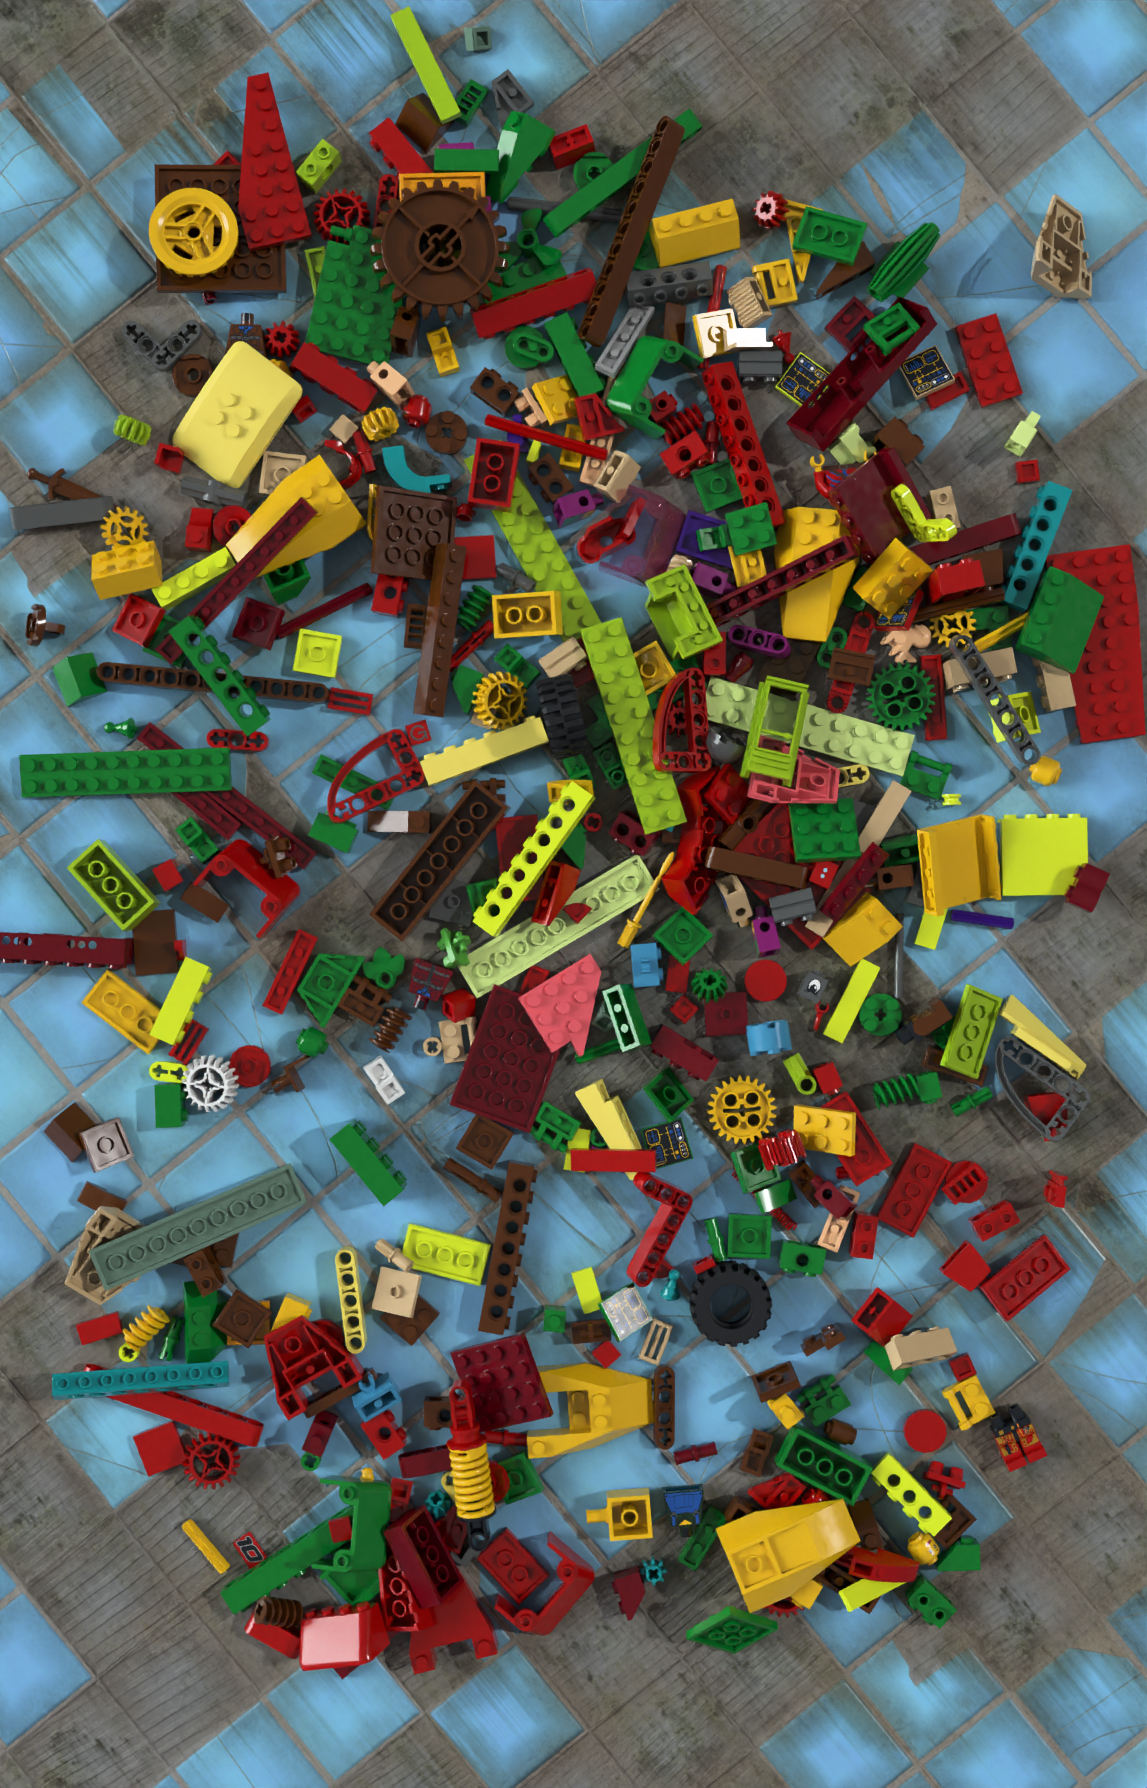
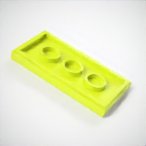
[402,1223,491,1286]

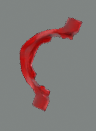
[324,440,362,488]

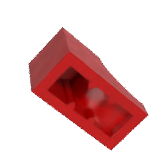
[185,507,214,553]

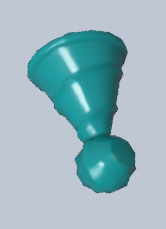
[659,1269,680,1301]

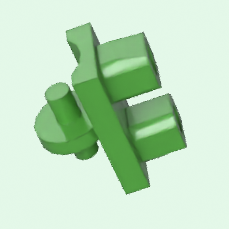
[437,928,471,969]

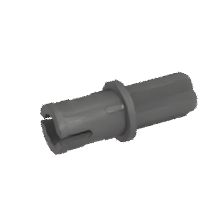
[496,563,537,593]

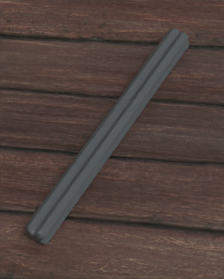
[507,196,624,223]

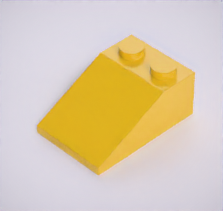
[634,641,676,697]
[822,893,903,967]

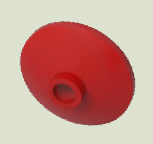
[213,505,252,547]

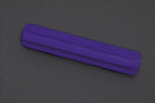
[951,909,1014,929]

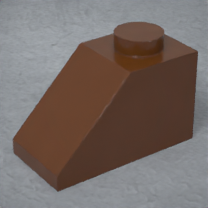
[848,1498,883,1551]

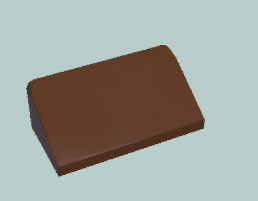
[663,302,686,346]

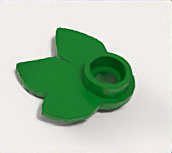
[363,947,405,989]

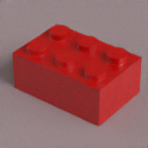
[467,437,521,513]

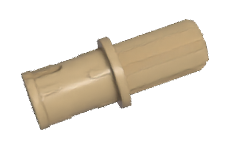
[375,1239,414,1273]

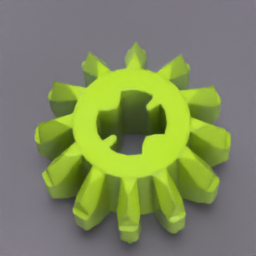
[113,415,152,446]

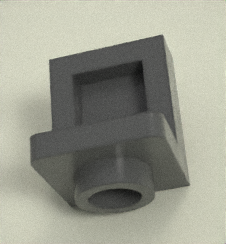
[449,1536,481,1568]

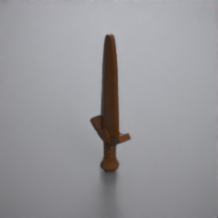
[27,468,118,513]

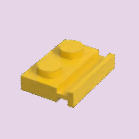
[728,546,767,589]

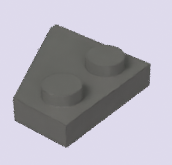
[491,69,534,130]

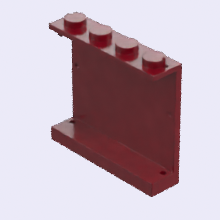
[827,447,933,565]

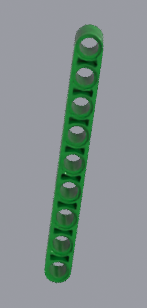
[543,108,703,238]

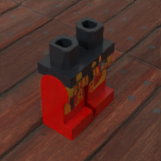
[989,1403,1048,1472]

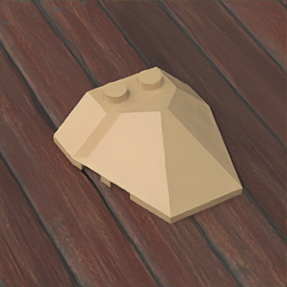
[1031,194,1092,298]
[65,1206,146,1305]

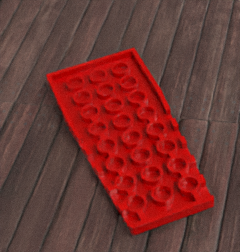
[1045,544,1146,744]

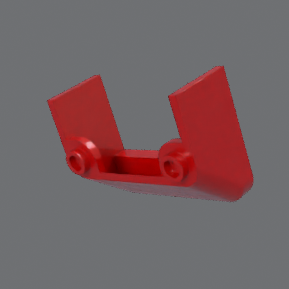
[193,839,300,938]
[494,1531,595,1636]

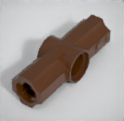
[717,798,771,851]

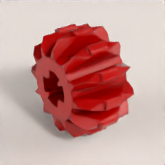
[752,191,790,230]
[264,321,300,359]
[666,701,697,738]

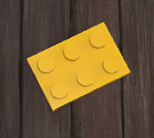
[794,1104,856,1156]

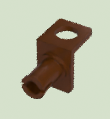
[271,1055,310,1093]

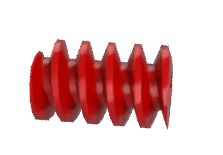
[657,403,705,446]

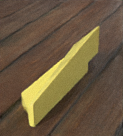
[998,995,1086,1079]
[575,1079,642,1180]

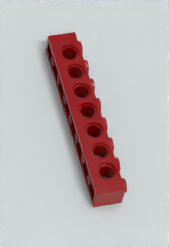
[701,361,786,529]

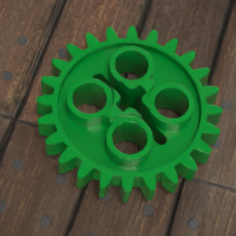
[866,662,936,732]

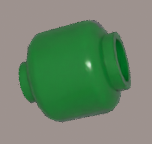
[296,1027,329,1058]

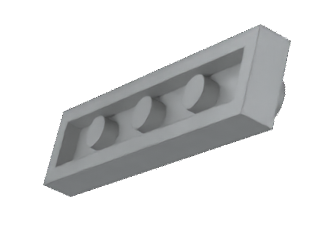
[595,305,655,378]

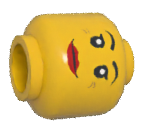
[907,1531,939,1566]

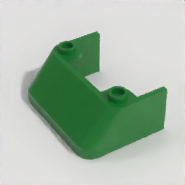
[605,335,704,440]
[312,1475,392,1572]

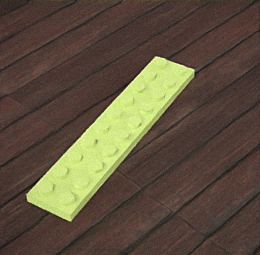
[706,677,915,777]
[458,855,659,998]

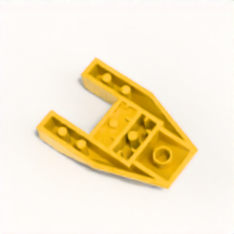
[527,1362,653,1459]

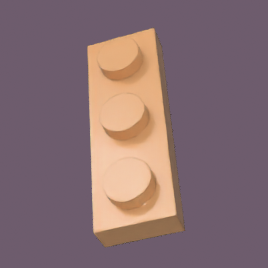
[817,1184,861,1252]

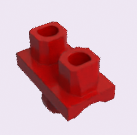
[922,1461,966,1500]

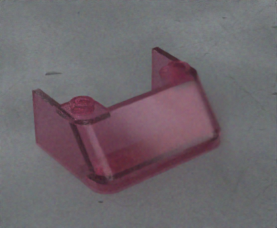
[599,484,685,589]

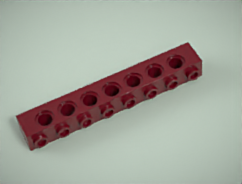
[706,535,859,628]

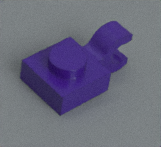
[507,415,529,453]

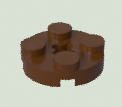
[425,411,468,455]

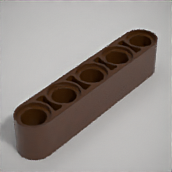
[704,846,810,890]

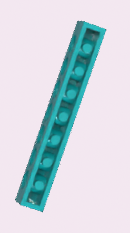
[52,1361,230,1400]

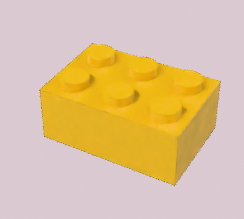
[852,538,933,619]
[91,540,162,600]
[492,591,563,639]

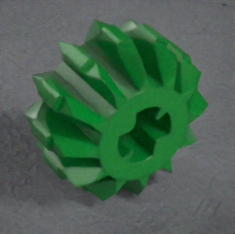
[691,967,728,1004]

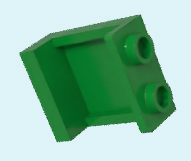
[319,1544,380,1606]

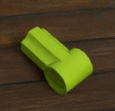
[782,1052,817,1095]

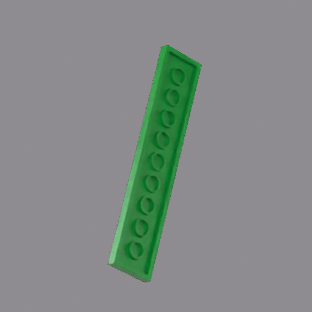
[19,747,232,797]

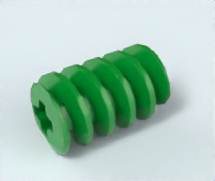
[456,585,493,633]
[872,1073,920,1110]

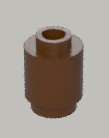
[823,1418,857,1445]

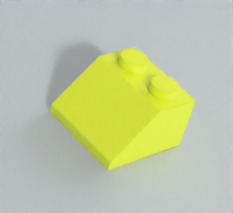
[988,691,1041,743]

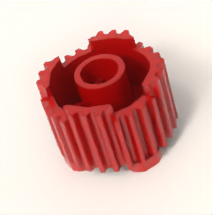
[758,1129,807,1171]

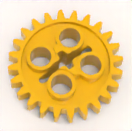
[707,1075,777,1144]

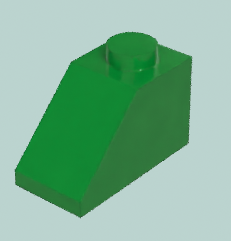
[450,664,485,715]
[561,823,586,870]
[863,1340,913,1385]
[934,1535,981,1572]

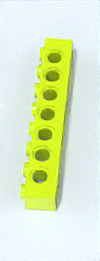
[472,781,596,937]

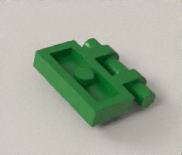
[530,1101,582,1154]
[796,1374,851,1427]

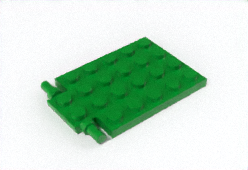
[305,225,405,365]

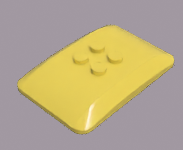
[172,341,303,489]

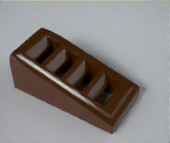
[404,603,428,650]

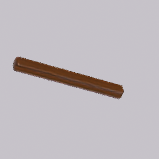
[912,588,1005,623]

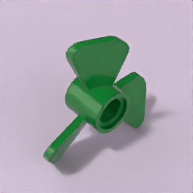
[498,208,562,270]

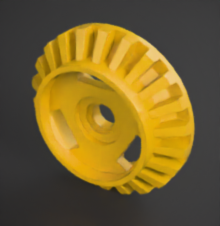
[149,188,239,277]

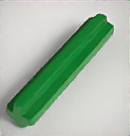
[575,1038,621,1065]

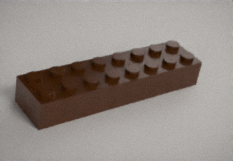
[369,780,511,941]

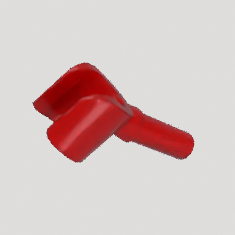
[812,1001,829,1031]

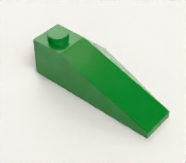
[485,111,556,204]
[264,559,311,605]

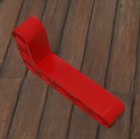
[627,1172,693,1287]

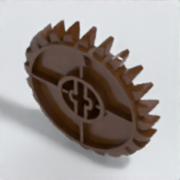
[370,179,510,322]

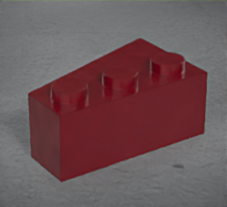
[649,1024,719,1082]

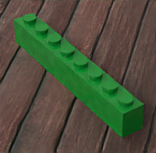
[220,1505,354,1615]

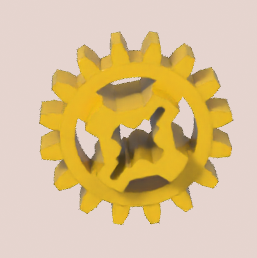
[101,506,148,550]
[929,610,976,648]

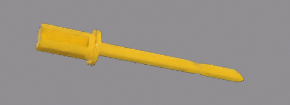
[617,852,674,949]

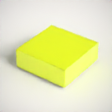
[526,440,542,466]

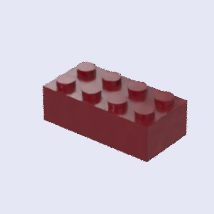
[383,1505,464,1609]

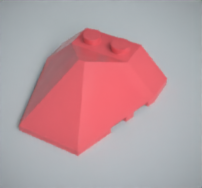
[747,735,840,803]

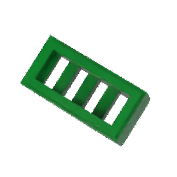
[454,79,489,128]

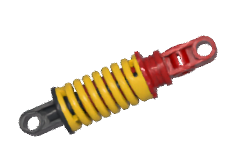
[446,1379,497,1551]

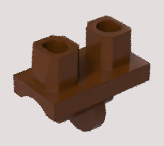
[260,835,297,878]
[571,1318,611,1344]

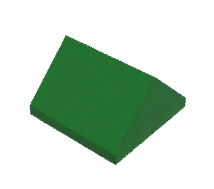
[52,652,108,707]
[642,1067,694,1123]

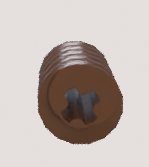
[369,1005,412,1053]
[254,1596,303,1628]

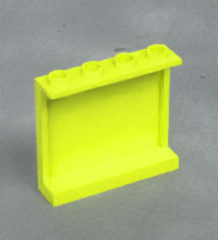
[997,814,1088,896]

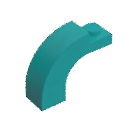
[382,445,452,493]

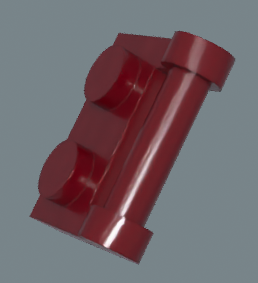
[824,296,876,353]

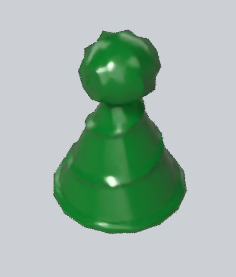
[104,718,138,739]

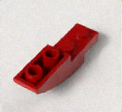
[833,1546,920,1583]

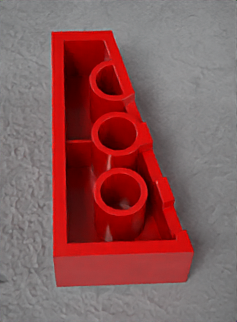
[289,342,378,414]
[378,1543,434,1631]

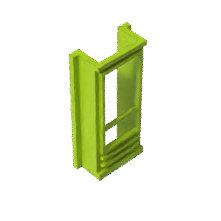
[740,675,810,788]

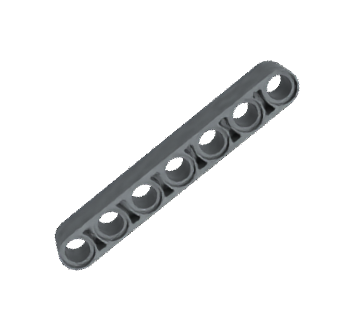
[949,635,1041,765]

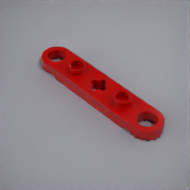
[826,611,875,714]

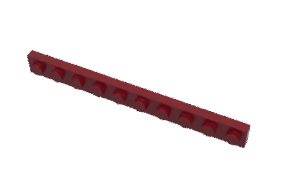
[155,497,318,665]
[136,722,317,870]

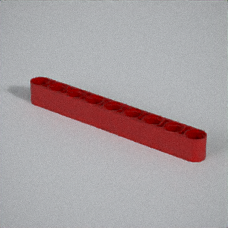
[83,1364,264,1447]

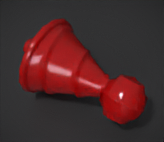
[772,330,794,364]

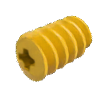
[123,1305,170,1352]

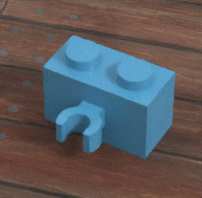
[630,942,663,988]
[351,1372,402,1422]

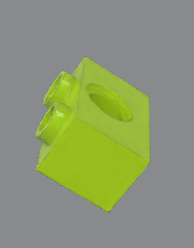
[296,138,342,194]

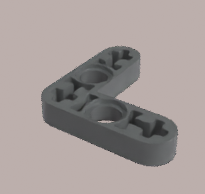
[122,320,203,372]

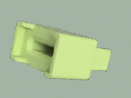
[1004,411,1041,457]
[827,420,877,465]

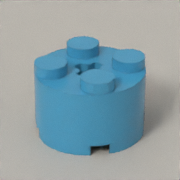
[746,1020,792,1056]

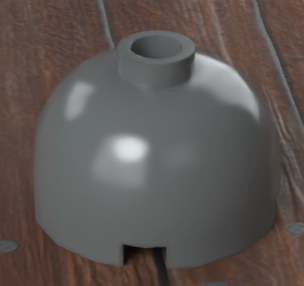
[706,726,746,766]

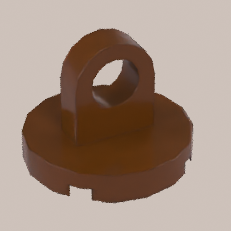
[25,604,66,647]

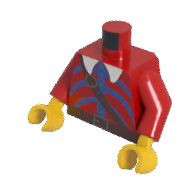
[810,450,876,505]

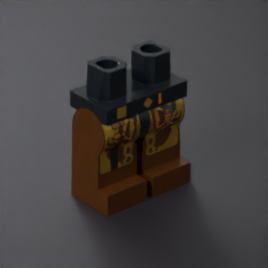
[894,997,953,1045]

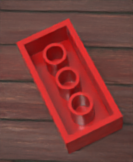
[921,558,985,606]

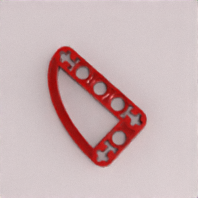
[653,668,711,773]
[327,729,425,824]

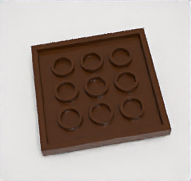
[371,485,457,581]

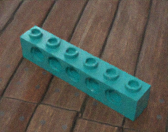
[998,481,1072,612]

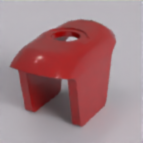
[577,516,636,564]

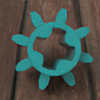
[424,1489,452,1519]
[640,1556,667,1586]

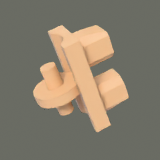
[514,387,548,428]

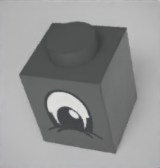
[796,969,829,1004]

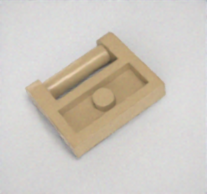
[439,1016,477,1064]

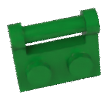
[864,303,920,356]
[899,750,952,801]

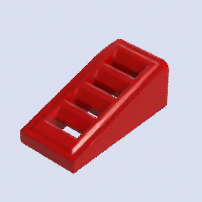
[940,1161,989,1205]

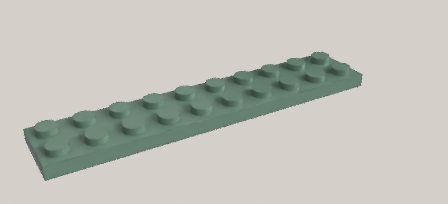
[89,1163,307,1291]

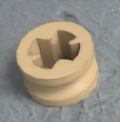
[423,1037,442,1056]

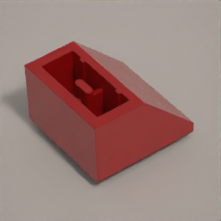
[851,1287,913,1348]

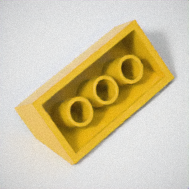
[648,198,740,268]

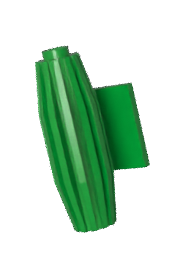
[867,222,940,302]

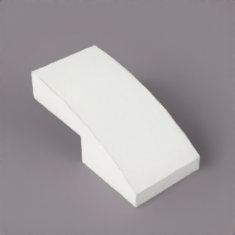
[363,1055,405,1105]

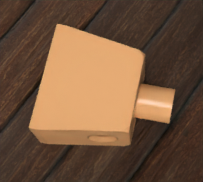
[367,361,415,410]

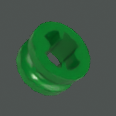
[590,1128,607,1147]
[301,1452,321,1471]

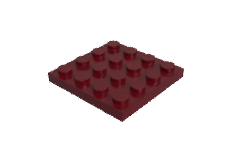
[450,1332,554,1433]

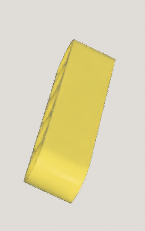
[335,1246,367,1354]

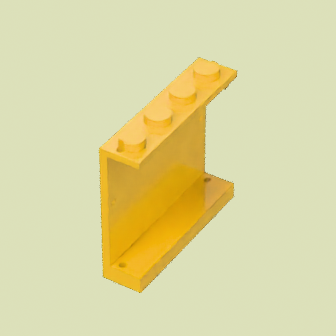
[917,814,1002,916]

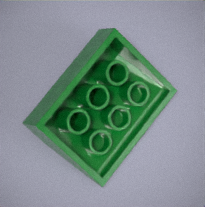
[1014,566,1104,674]

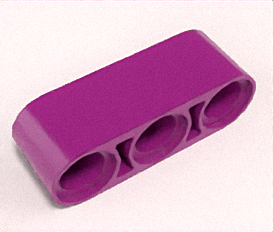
[728,625,791,659]

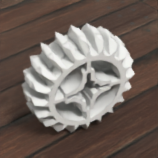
[182,1055,239,1112]

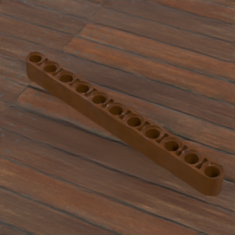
[578,116,685,348]
[97,662,330,704]

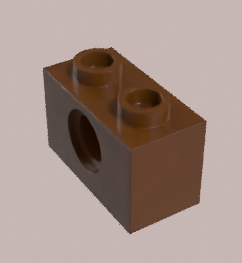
[424,1396,453,1430]

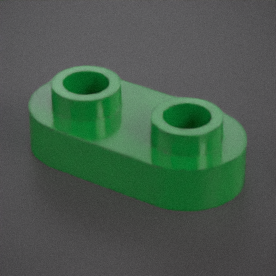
[513,332,554,364]
[816,627,847,669]

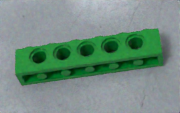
[168,615,271,736]

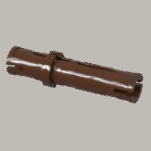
[443,1157,503,1203]

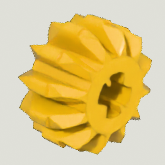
[361,407,399,441]

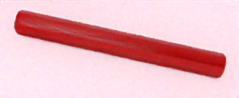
[697,265,727,370]

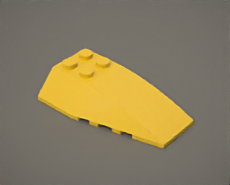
[226,455,367,578]
[774,507,860,643]

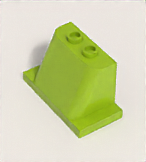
[644,564,723,662]

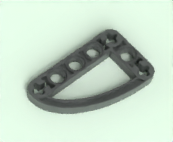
[995,1036,1091,1142]

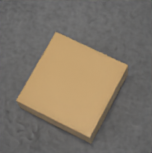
[329,414,359,445]

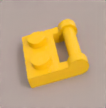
[751,258,798,309]
[942,1375,995,1430]

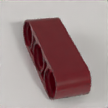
[398,1444,453,1479]

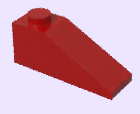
[531,861,581,926]

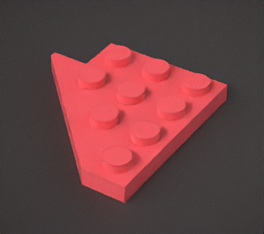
[518,954,602,1057]

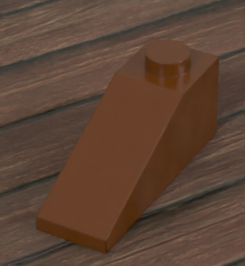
[815,241,876,300]
[367,811,432,834]

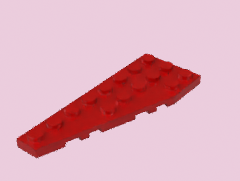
[238,72,312,252]

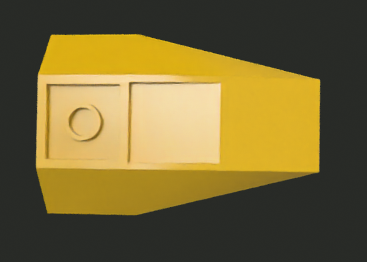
[715,1499,861,1613]

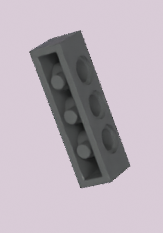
[625,261,713,307]

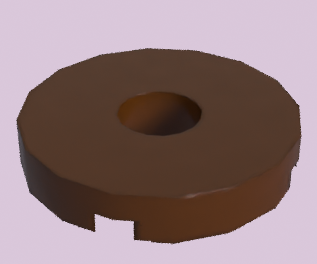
[172,354,214,398]

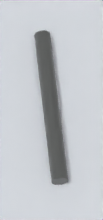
[894,913,904,998]

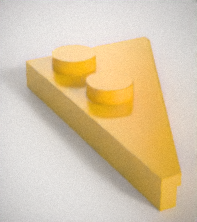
[784,199,823,284]

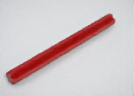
[485,414,608,461]

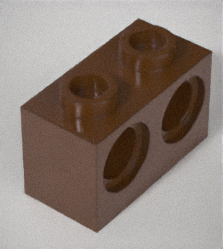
[470,367,520,418]
[528,453,574,506]
[183,1246,228,1297]

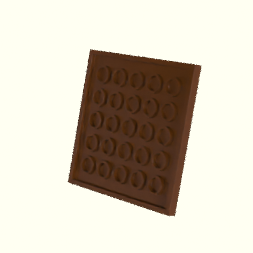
[154,164,287,293]

